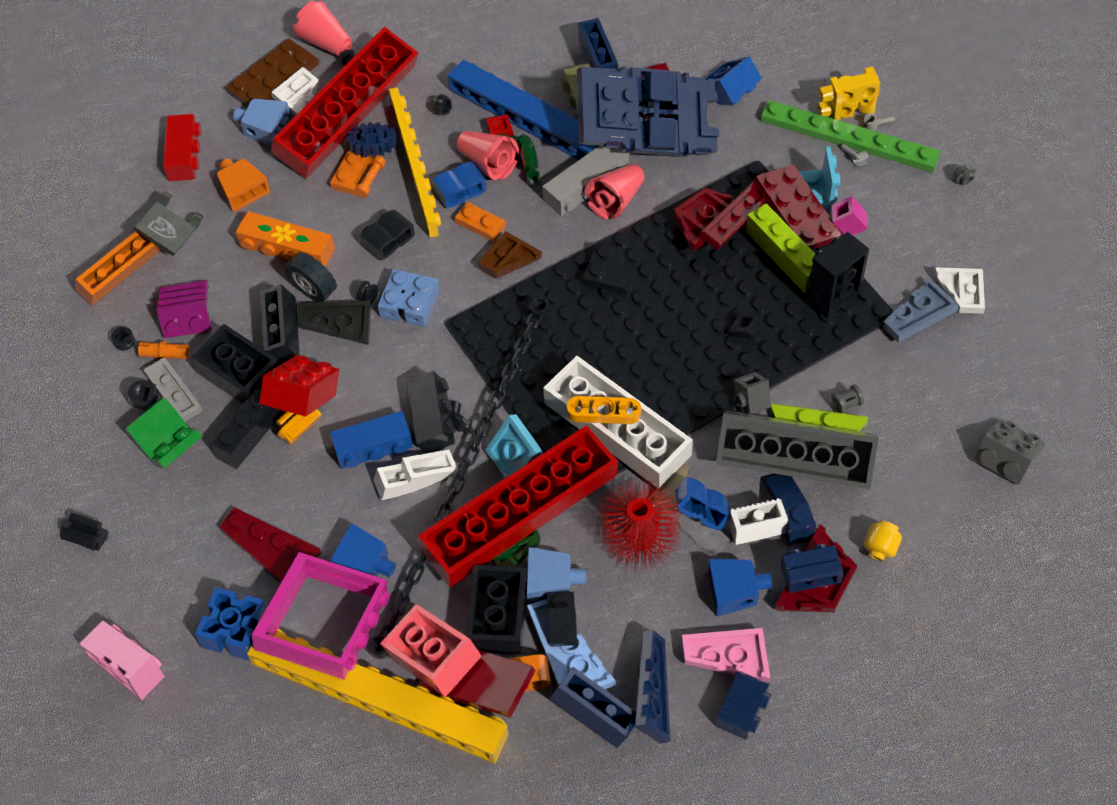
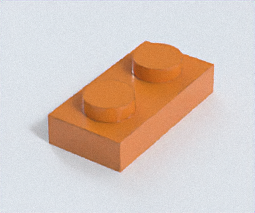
[455,202,506,242]

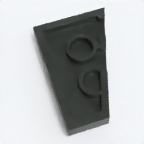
[297,300,371,345]

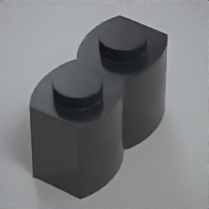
[360,209,415,261]

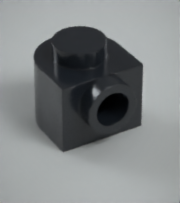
[128,381,159,411]

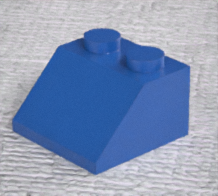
[704,56,762,106]

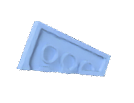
[527,599,616,689]

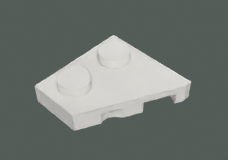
[272,67,319,116]
[935,267,985,314]

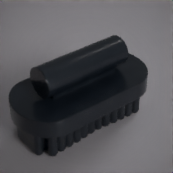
[60,512,109,551]

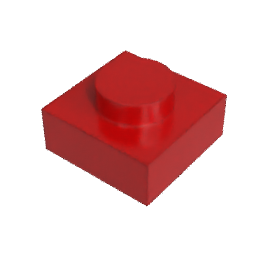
[486,114,513,136]

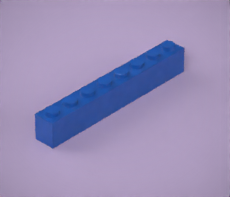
[447,59,600,160]

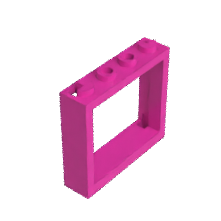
[252,552,390,680]

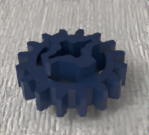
[347,122,397,158]

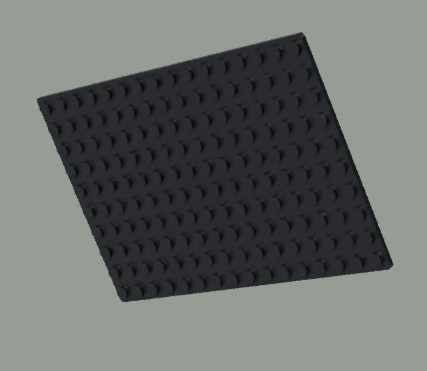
[446,161,894,475]

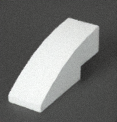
[373,450,458,500]

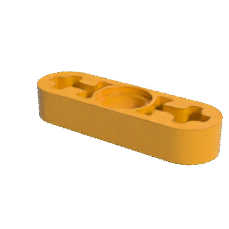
[567,396,641,424]

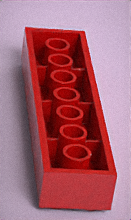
[271,26,419,179]
[418,425,618,588]

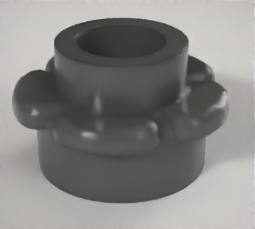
[954,164,976,185]

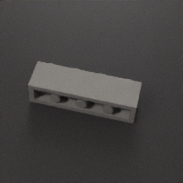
[542,145,629,216]

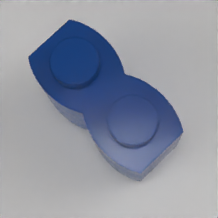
[432,162,486,208]
[675,477,731,530]

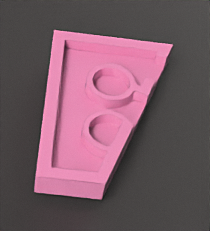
[682,628,770,682]

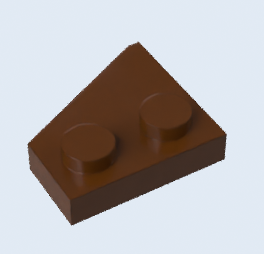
[478,232,542,278]

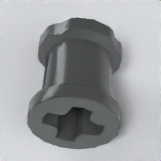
[831,384,864,413]

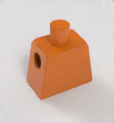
[217,159,270,212]

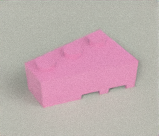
[79,620,165,701]

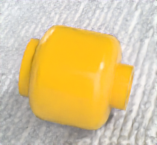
[863,520,902,562]

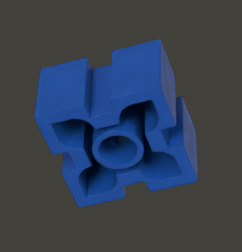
[195,587,268,661]

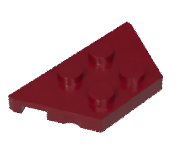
[673,188,734,252]
[775,524,857,613]

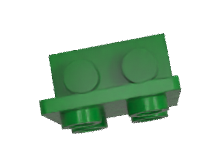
[126,398,203,469]

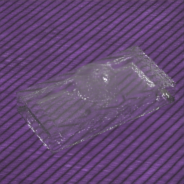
[675,514,730,559]

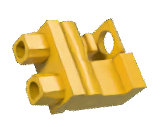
[817,66,880,120]

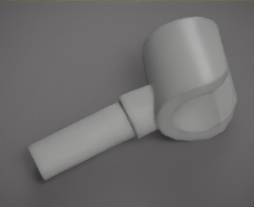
[864,113,895,131]
[841,144,868,167]

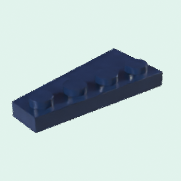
[635,630,671,744]

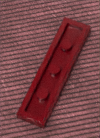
[699,182,767,251]

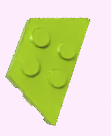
[771,404,868,432]

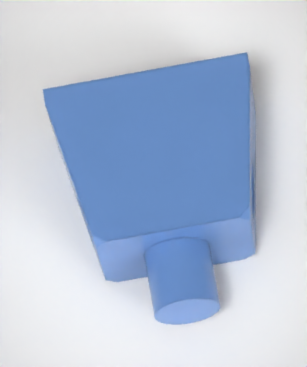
[233,99,291,147]
[527,548,587,605]

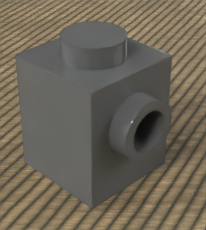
[734,372,771,414]

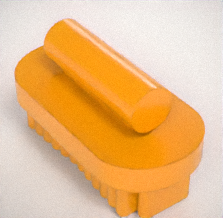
[276,409,322,445]

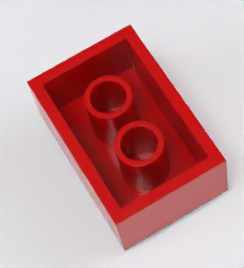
[259,355,340,417]

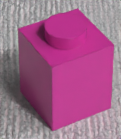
[831,196,868,235]

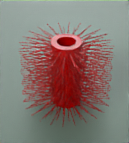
[600,477,680,571]

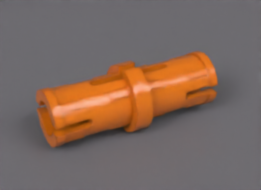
[138,341,190,360]

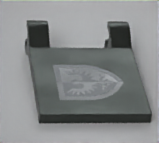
[133,191,204,256]

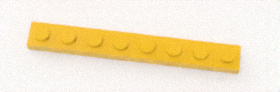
[389,87,441,238]

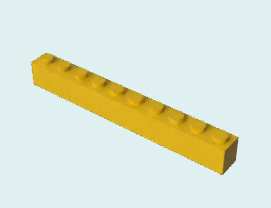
[247,629,509,764]

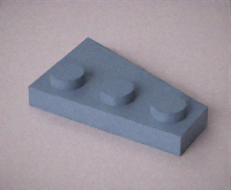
[884,277,958,343]

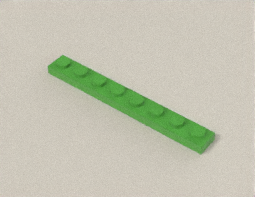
[761,100,941,173]

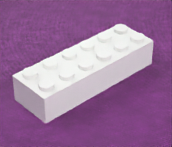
[543,356,693,489]

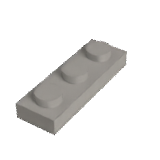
[143,357,203,422]

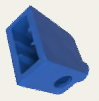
[330,523,396,577]
[708,559,772,616]

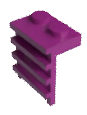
[157,280,212,338]

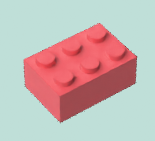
[380,604,481,697]

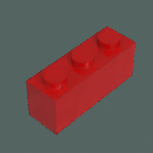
[163,114,202,181]

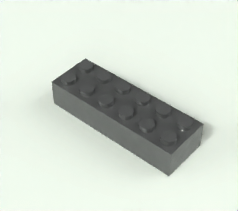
[716,410,879,489]

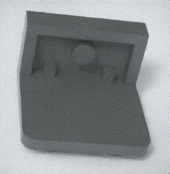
[973,420,1045,485]

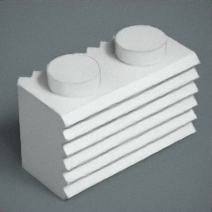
[729,498,788,545]

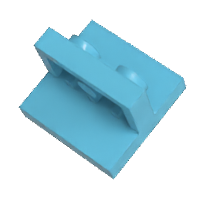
[485,415,543,478]

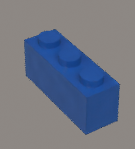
[330,411,413,469]

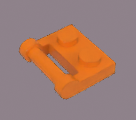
[330,150,386,198]

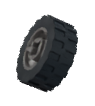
[284,252,337,302]

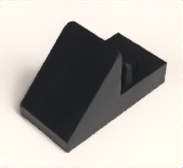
[547,591,577,647]

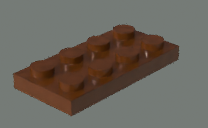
[225,38,319,108]

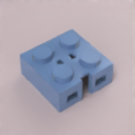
[378,269,440,327]

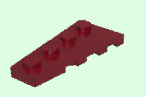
[220,507,321,583]

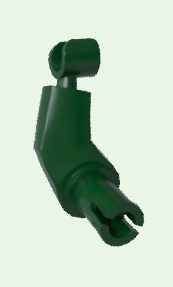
[499,133,540,186]

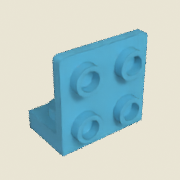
[799,147,840,212]

